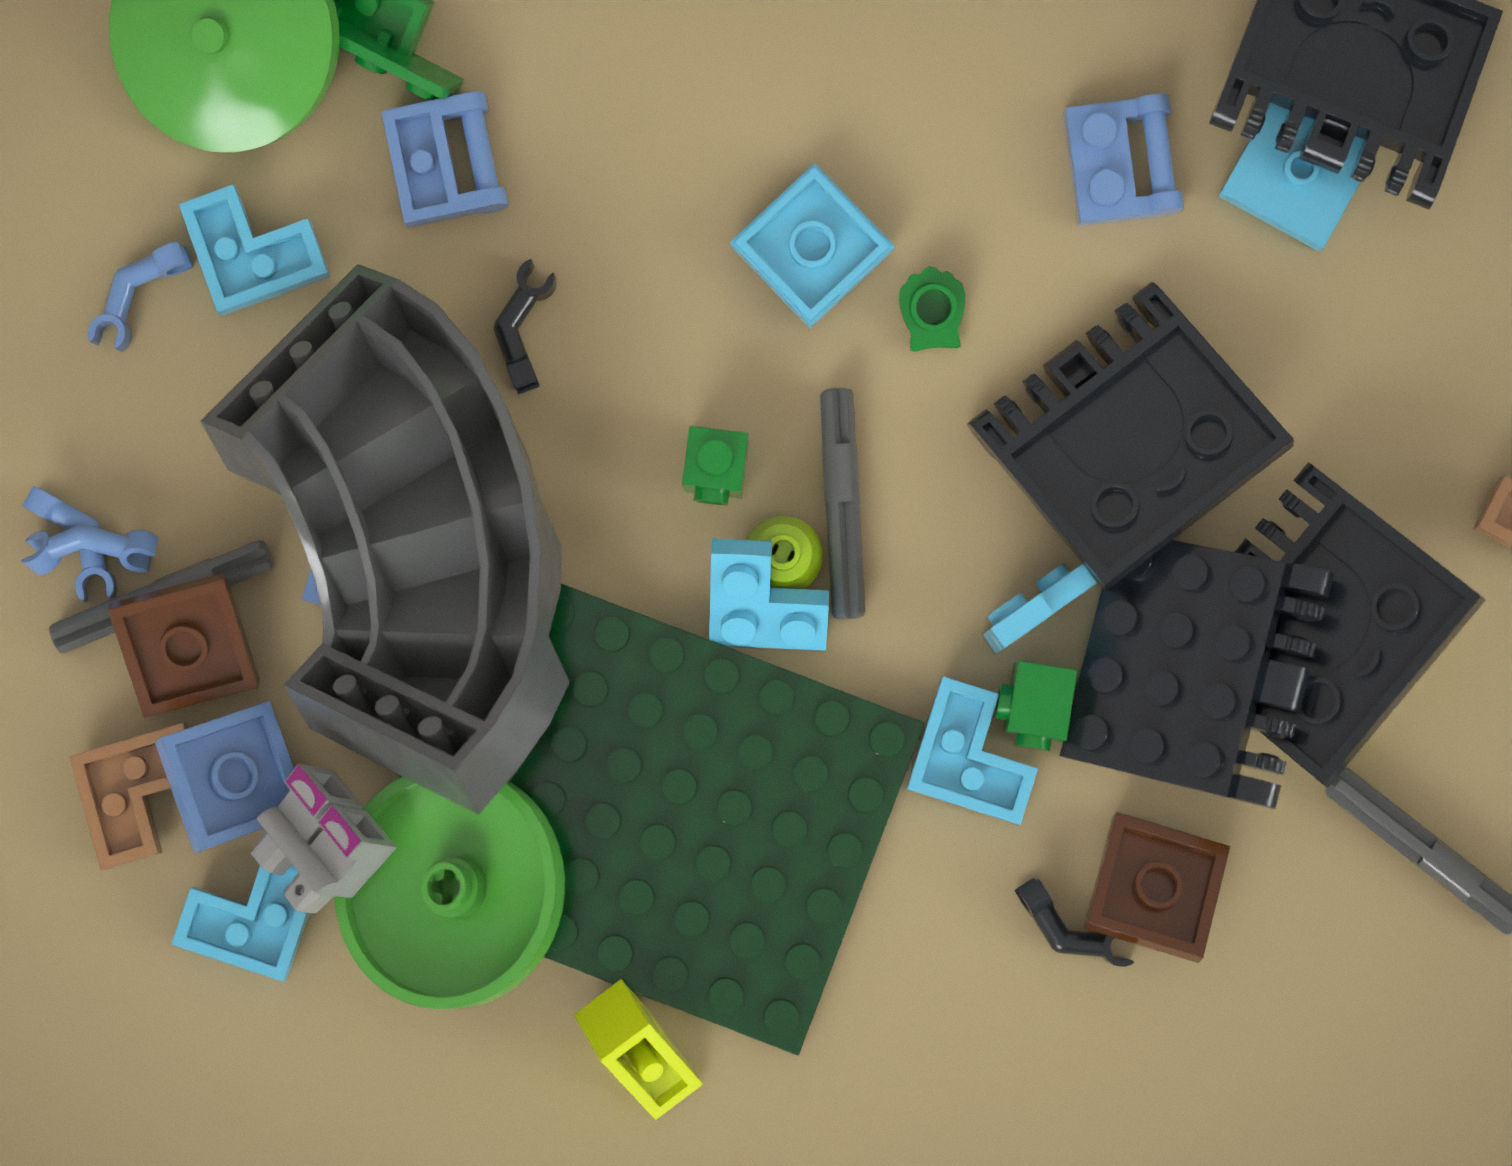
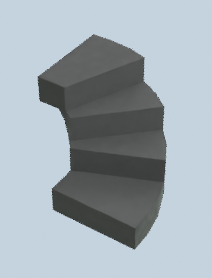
[200,264,570,815]

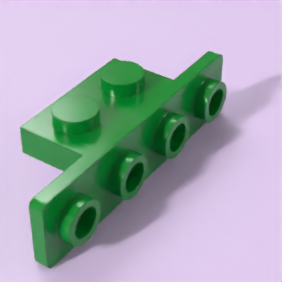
[334,0,463,100]

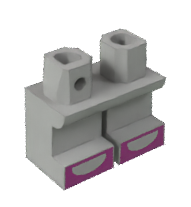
[251,764,397,914]

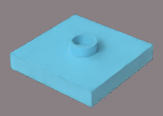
[1218,103,1379,252]
[730,163,895,329]

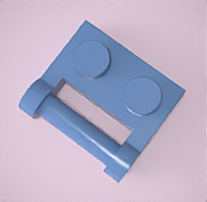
[381,91,509,228]
[1064,93,1184,226]

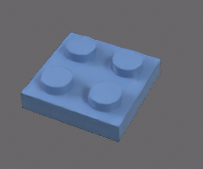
[154,701,294,854]

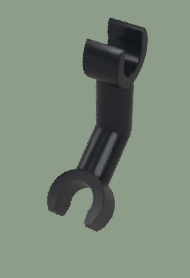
[494,259,557,395]
[1014,878,1134,967]

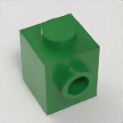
[682,426,749,506]
[995,660,1078,751]

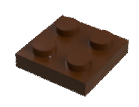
[108,572,260,718]
[1084,812,1230,963]

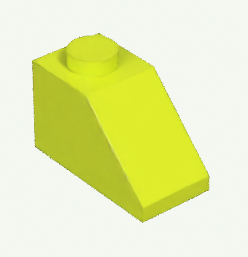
[574,979,703,1120]

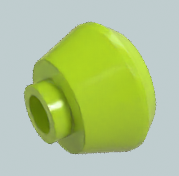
[746,516,823,589]

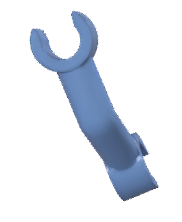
[88,241,193,352]
[22,486,117,602]
[21,524,158,576]

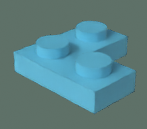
[179,184,331,316]
[709,539,829,651]
[982,563,1097,654]
[906,676,1038,825]
[171,865,310,982]

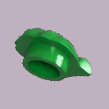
[898,266,965,352]

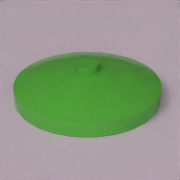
[109,0,340,153]
[334,777,565,1009]

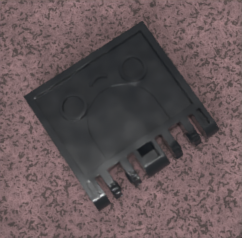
[1209,0,1503,210]
[967,282,1294,591]
[1234,462,1486,788]
[1059,540,1334,809]

